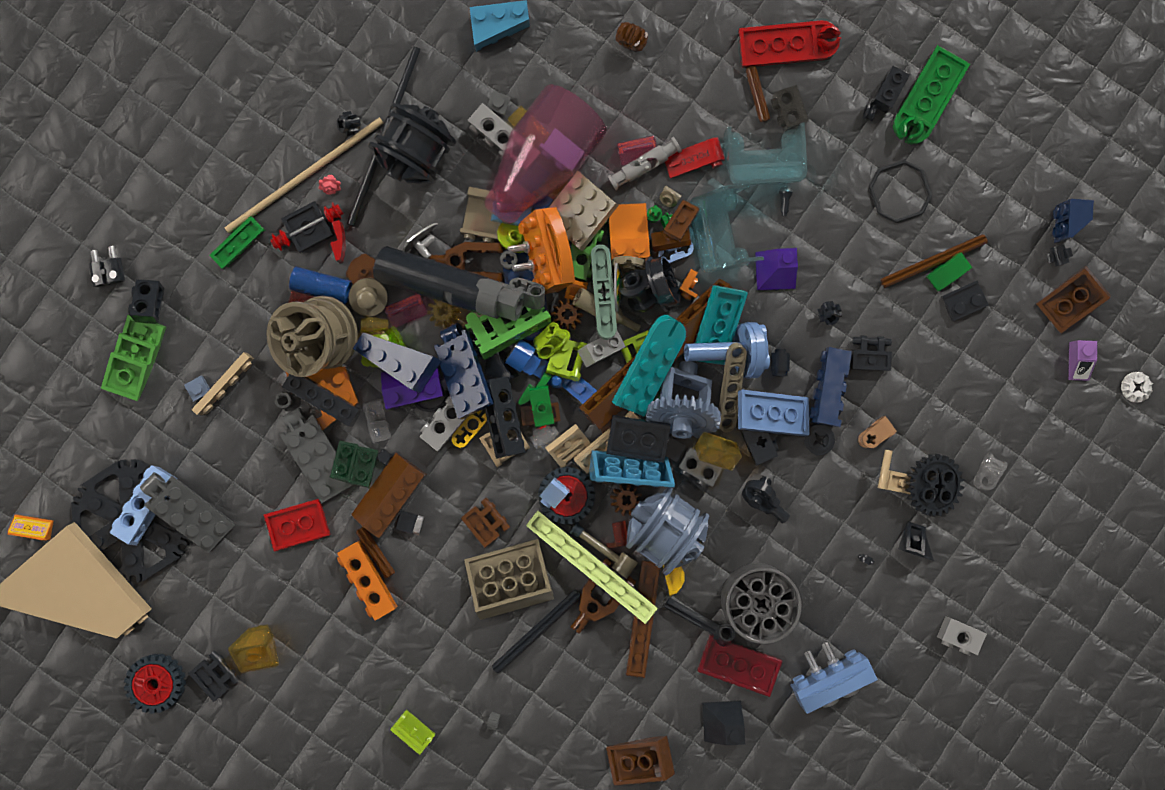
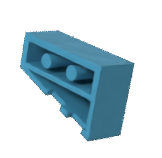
[470,0,530,52]

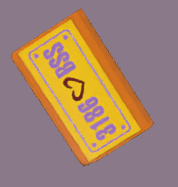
[8,514,54,540]

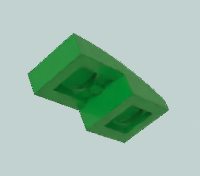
[926,252,972,291]
[518,371,552,405]

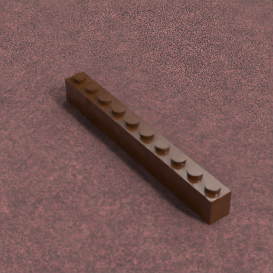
[579,279,733,430]

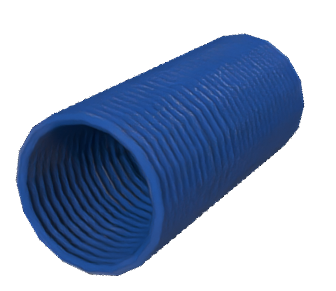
[289,266,352,304]

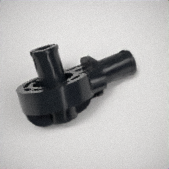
[742,476,790,524]

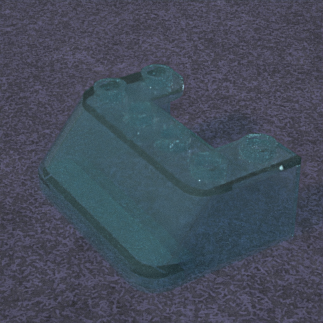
[724,123,807,185]

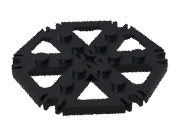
[71,459,190,583]

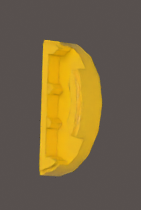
[663,565,685,596]

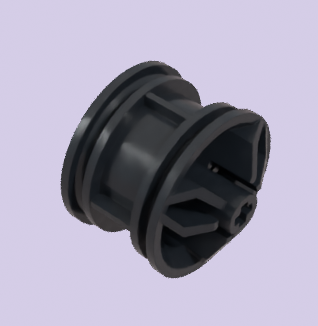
[368,103,457,185]

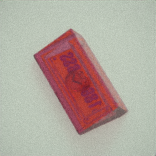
[617,136,657,165]
[385,294,428,328]

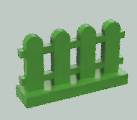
[465,307,552,360]

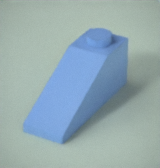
[540,477,570,509]

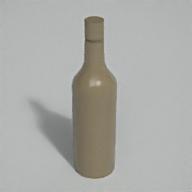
[573,288,641,332]

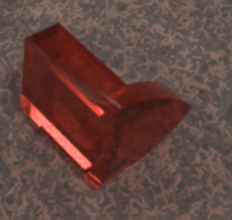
[606,520,627,548]

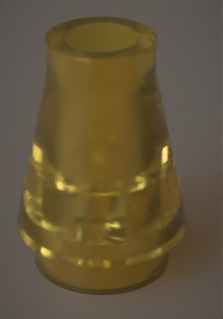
[361,316,388,334]

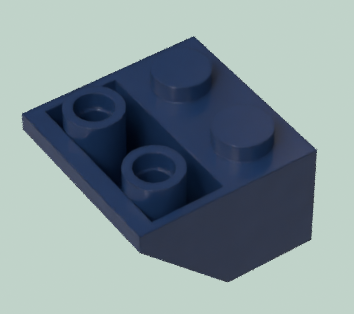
[1052,199,1094,243]

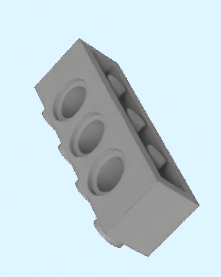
[468,103,541,173]
[420,396,466,452]

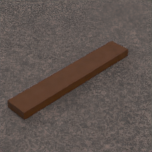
[626,560,660,678]

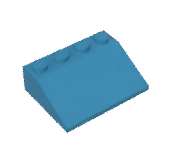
[589,450,675,487]

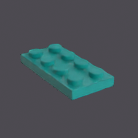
[695,285,748,365]

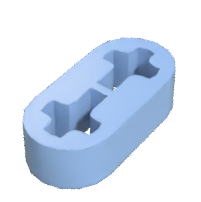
[658,242,693,264]

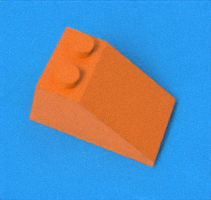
[609,203,650,261]

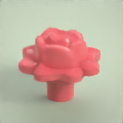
[319,175,341,195]

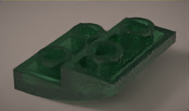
[330,441,379,488]

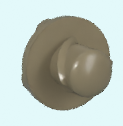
[349,277,388,316]

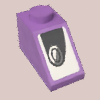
[1069,340,1097,381]

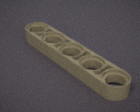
[718,343,747,432]

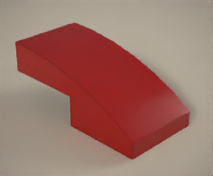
[330,220,346,264]

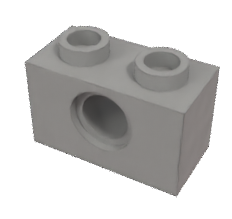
[578,331,626,368]
[937,616,987,656]

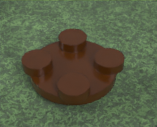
[346,254,375,285]

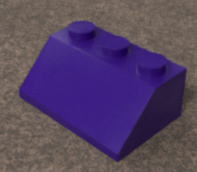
[381,366,445,409]

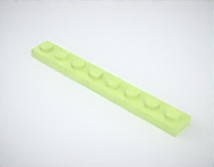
[526,511,658,624]

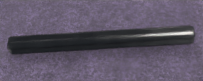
[492,590,582,673]

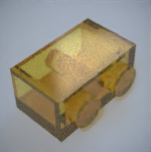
[695,432,742,471]

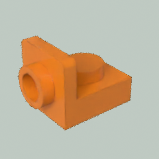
[679,269,698,301]

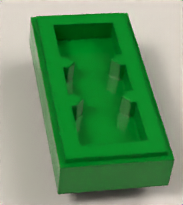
[529,386,554,427]

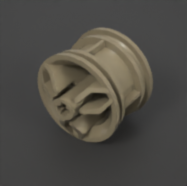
[267,296,358,377]

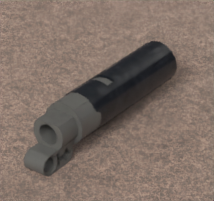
[373,246,545,321]

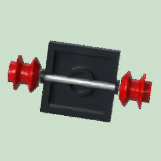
[270,201,344,253]

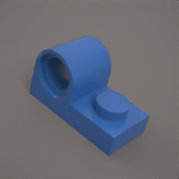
[561,377,597,404]

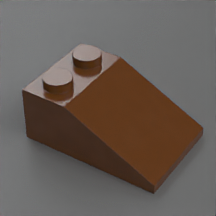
[1036,266,1110,333]
[606,736,675,785]

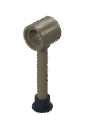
[569,522,638,578]

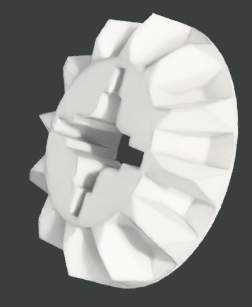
[1121,372,1153,402]

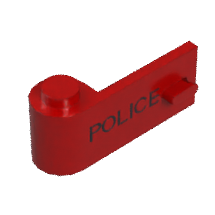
[665,137,725,179]

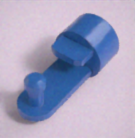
[505,340,566,388]

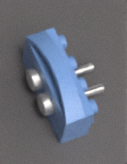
[791,642,878,714]

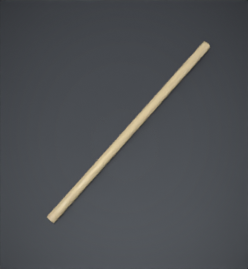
[224,117,384,233]

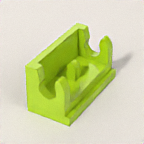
[390,709,436,755]

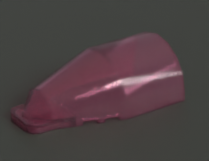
[484,84,607,224]

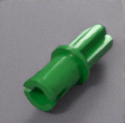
[647,205,662,223]

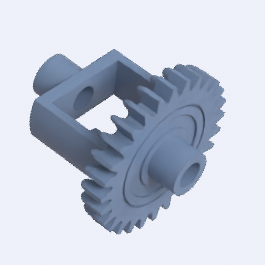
[646,361,721,439]

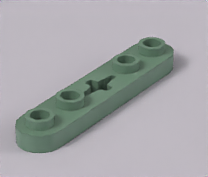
[591,245,617,340]

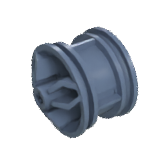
[626,487,709,575]

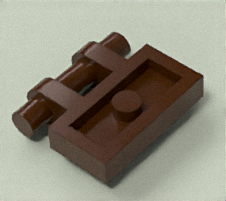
[461,497,510,548]

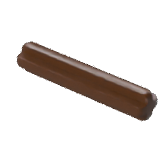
[746,66,770,122]
[356,527,395,578]

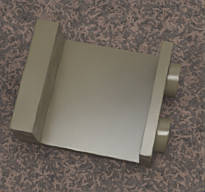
[460,187,508,243]

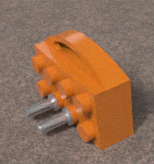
[507,207,575,294]

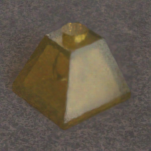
[228,624,279,673]

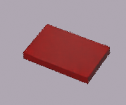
[264,499,330,551]

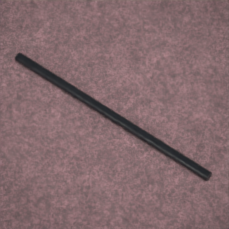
[347,46,421,226]

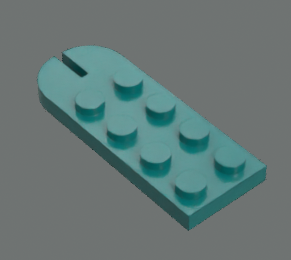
[612,315,686,416]

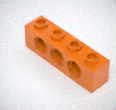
[337,540,398,620]

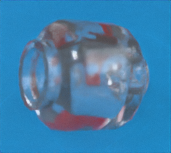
[530,425,560,452]

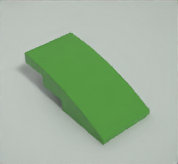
[101,315,166,401]

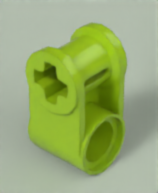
[533,322,570,359]

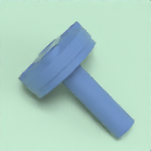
[684,322,770,379]

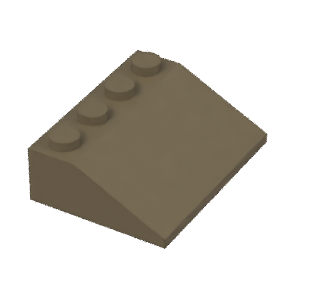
[464,539,554,620]

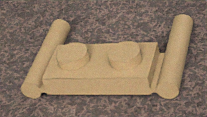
[878,450,922,494]

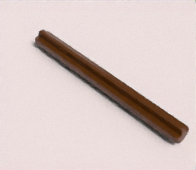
[881,234,988,288]

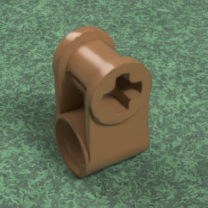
[858,416,897,448]

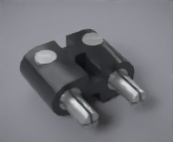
[89,246,125,287]

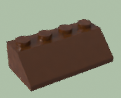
[351,452,427,538]

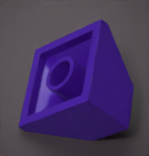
[755,248,798,290]

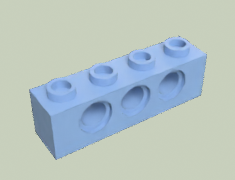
[110,465,178,546]

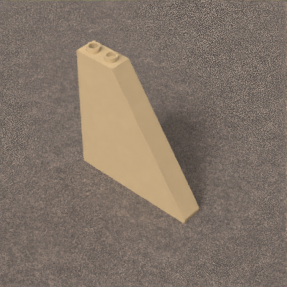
[0,522,152,639]

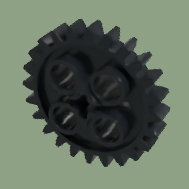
[905,454,965,517]

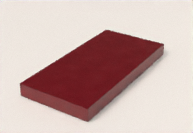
[697,634,783,697]

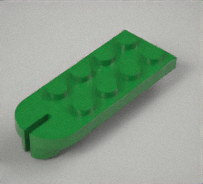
[893,45,970,144]

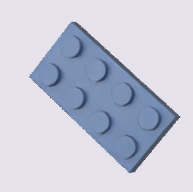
[738,390,809,436]

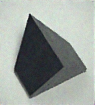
[898,521,934,561]

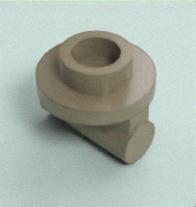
[660,186,682,207]

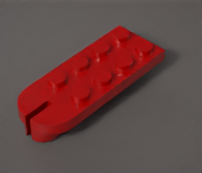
[738,20,841,68]

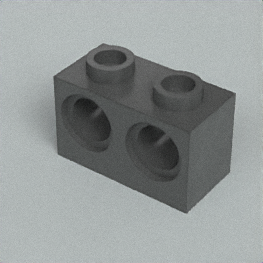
[678,447,724,488]

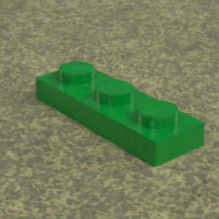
[209,216,266,270]

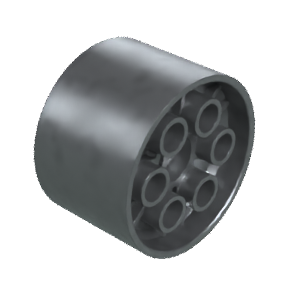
[721,563,801,644]

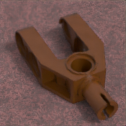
[429,242,503,282]
[570,558,636,634]

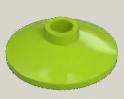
[497,223,525,253]

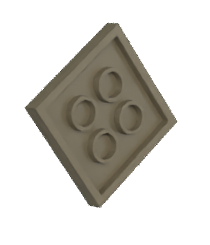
[549,171,619,251]

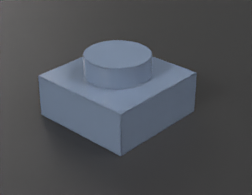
[184,376,210,402]

